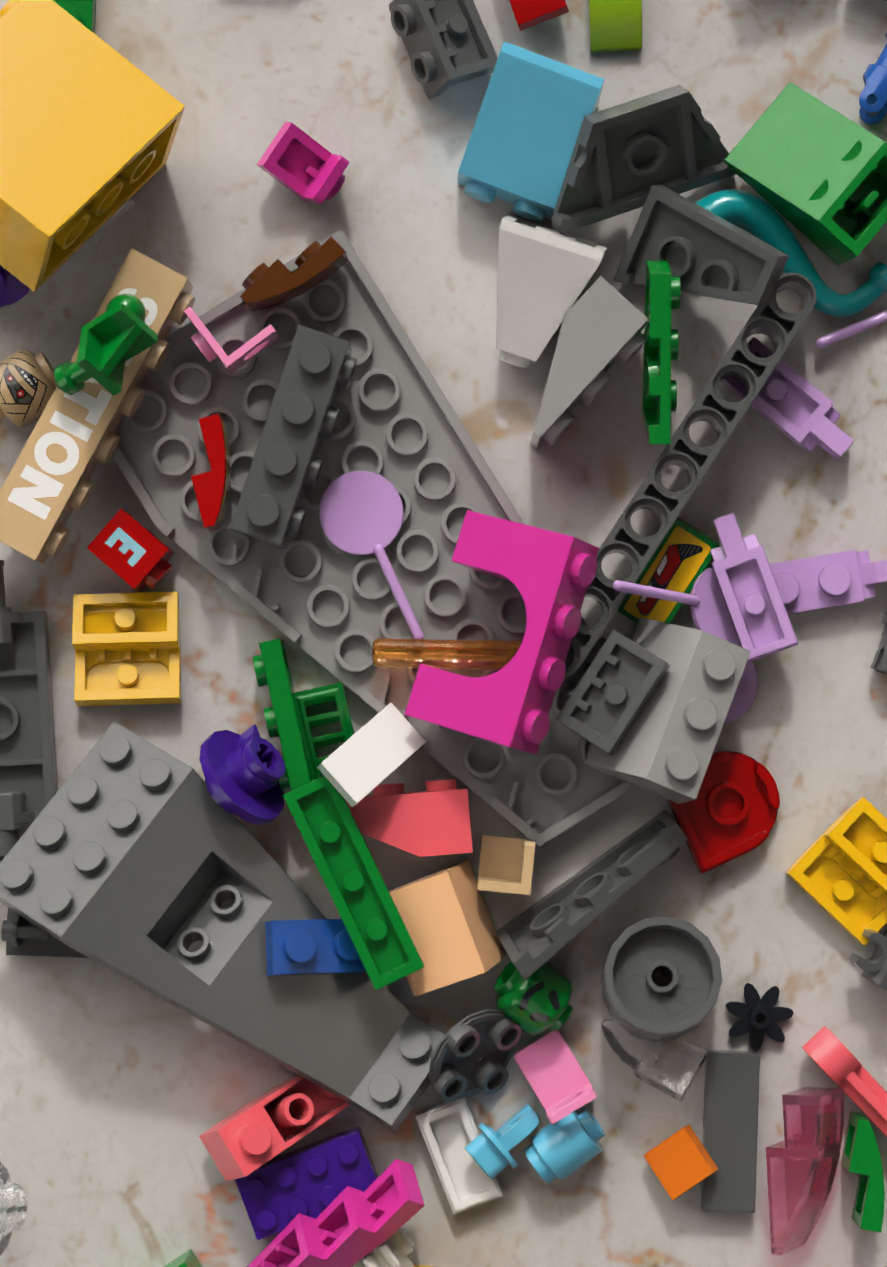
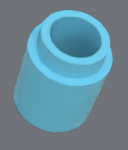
[524,1109,605,1184]

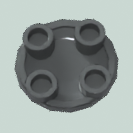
[429,1009,522,1102]

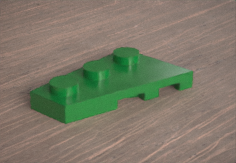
[641,261,681,444]

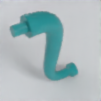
[695,189,887,317]

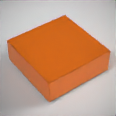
[643,1125,719,1201]

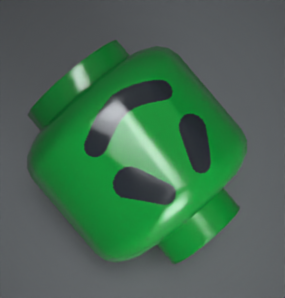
[494,961,573,1035]

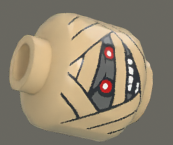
[0,349,57,427]

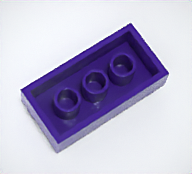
[235,1126,378,1240]

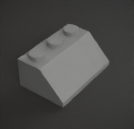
[583,617,751,804]

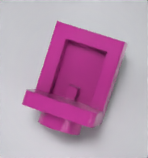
[256,122,349,205]

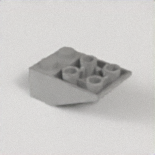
[530,276,648,449]

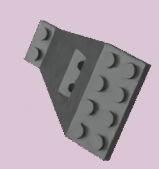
[0,721,445,1133]

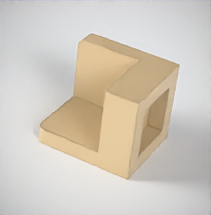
[477,834,536,895]

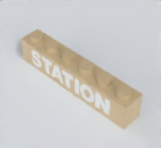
[0,248,195,564]

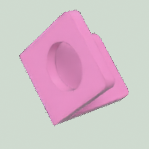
[184,307,279,374]
[514,1030,597,1125]

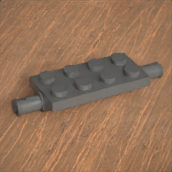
[0,560,58,862]

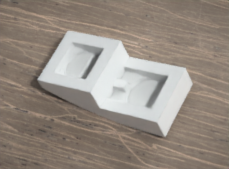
[317,703,426,808]

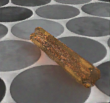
[372,638,522,669]

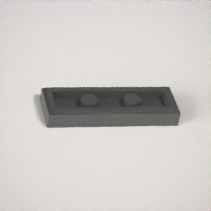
[700,1050,760,1213]

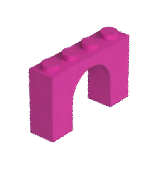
[404,510,599,755]

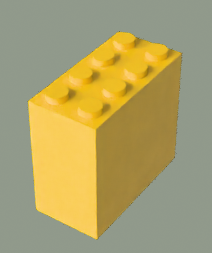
[0,0,185,292]

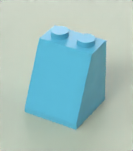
[458,41,604,222]

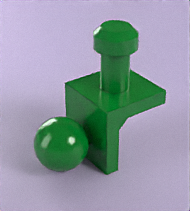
[54,294,158,396]

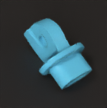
[465,1103,539,1180]

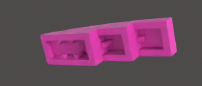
[247,1159,425,1267]

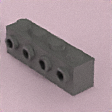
[230,325,357,549]

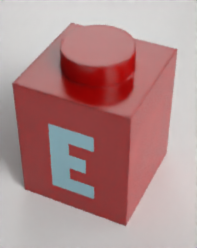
[87,508,175,592]

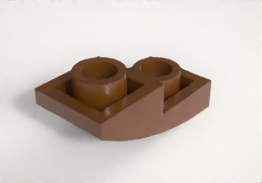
[240,237,348,312]

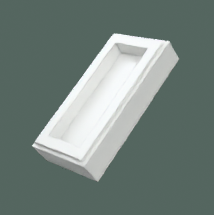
[415,1097,503,1215]

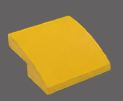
[72,591,182,707]
[785,797,887,946]

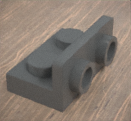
[389,0,498,99]
[556,629,670,756]

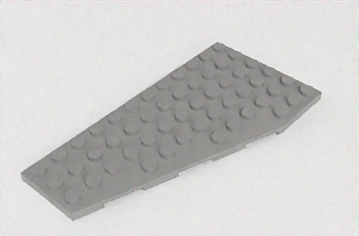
[112,229,637,847]

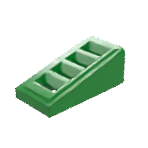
[292,682,355,781]

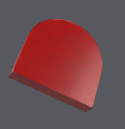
[666,751,780,874]

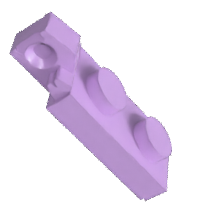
[721,337,854,460]
[710,513,799,663]
[770,550,887,614]

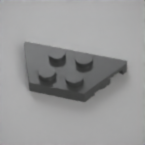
[551,84,736,234]

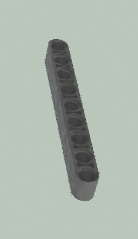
[564,273,816,679]

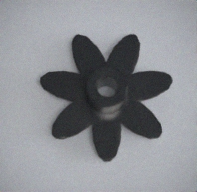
[725,983,794,1052]

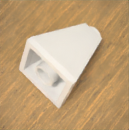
[496,214,608,368]

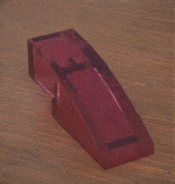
[766,1087,844,1255]

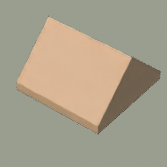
[389,859,506,996]

